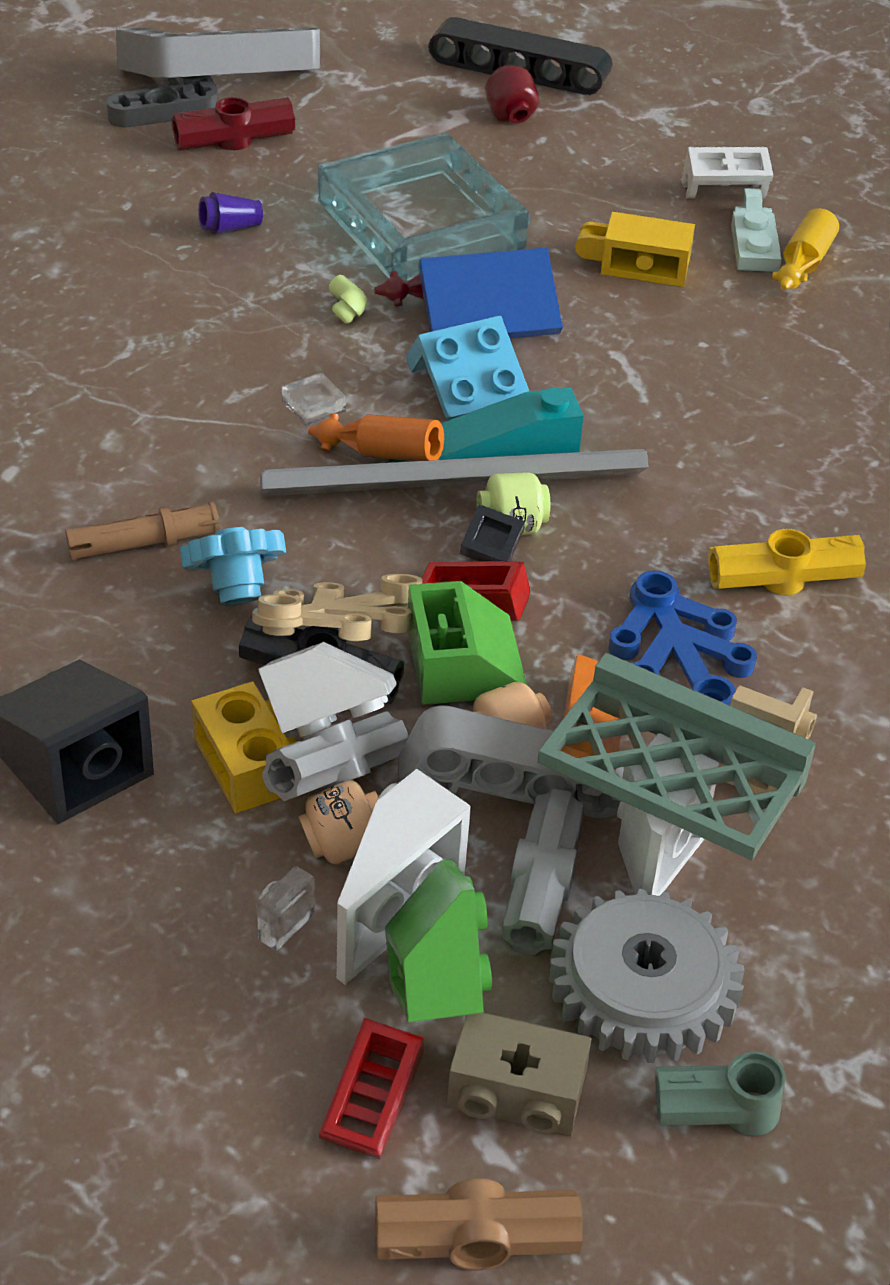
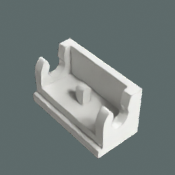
[681,147,773,199]

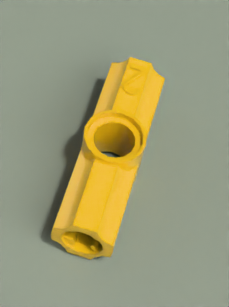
[708,529,866,596]

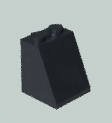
[0,659,154,824]

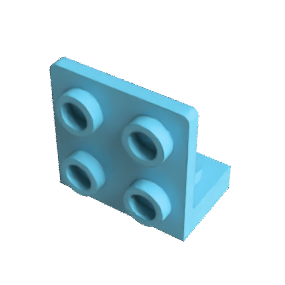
[405,315,529,420]

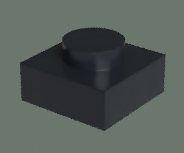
[460,504,525,561]

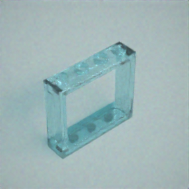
[318,132,530,281]

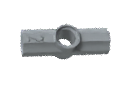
[261,711,409,801]
[502,788,584,955]

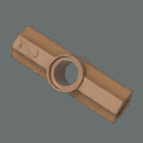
[375,1178,583,1271]

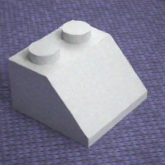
[617,733,720,896]

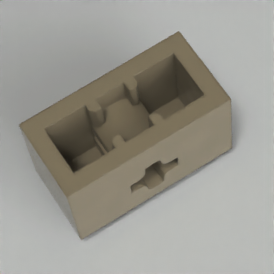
[447,1013,592,1136]

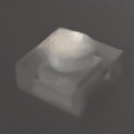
[282,372,346,426]
[256,866,315,951]

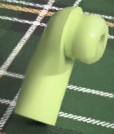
[329,275,367,324]

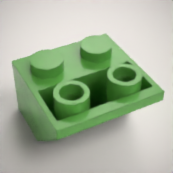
[407,581,527,705]
[385,859,492,1022]

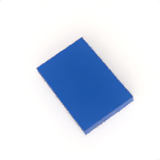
[418,247,563,338]

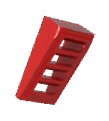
[421,561,530,621]
[319,1018,424,1159]

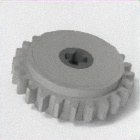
[549,889,744,1063]

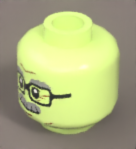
[476,472,550,536]

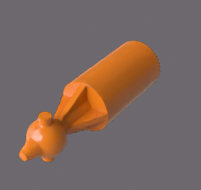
[308,413,444,461]

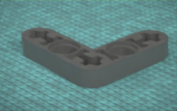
[107,75,218,127]

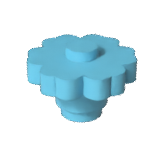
[180,527,287,605]

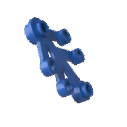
[608,570,757,706]

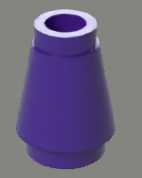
[198,192,263,235]

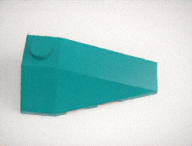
[389,387,584,463]

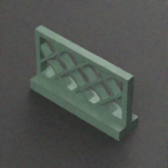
[538,653,816,860]

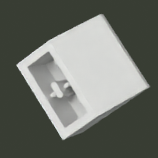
[258,642,397,737]

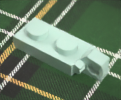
[731,188,782,272]

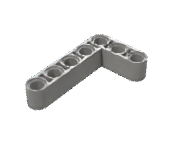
[116,27,320,77]

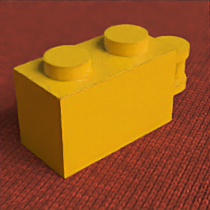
[575,212,695,287]

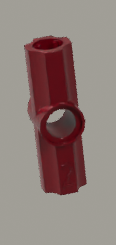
[171,97,295,151]

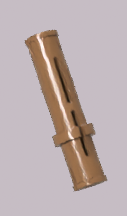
[65,502,220,561]

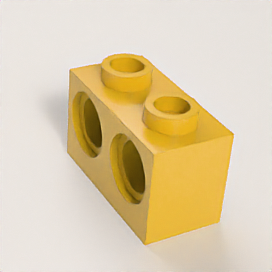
[191,681,297,814]

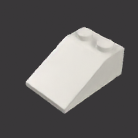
[336,769,470,985]

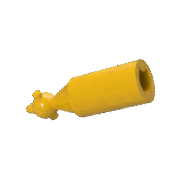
[772,208,839,290]

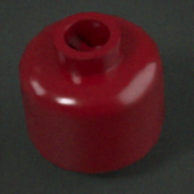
[485,65,539,124]

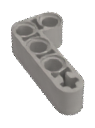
[398,706,624,819]

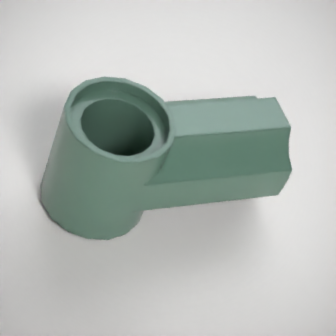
[655,1051,785,1136]

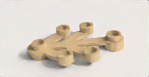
[252,574,422,641]

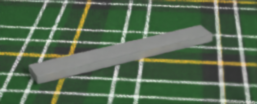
[260,449,648,496]

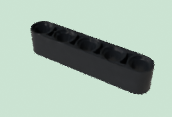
[428,17,612,95]

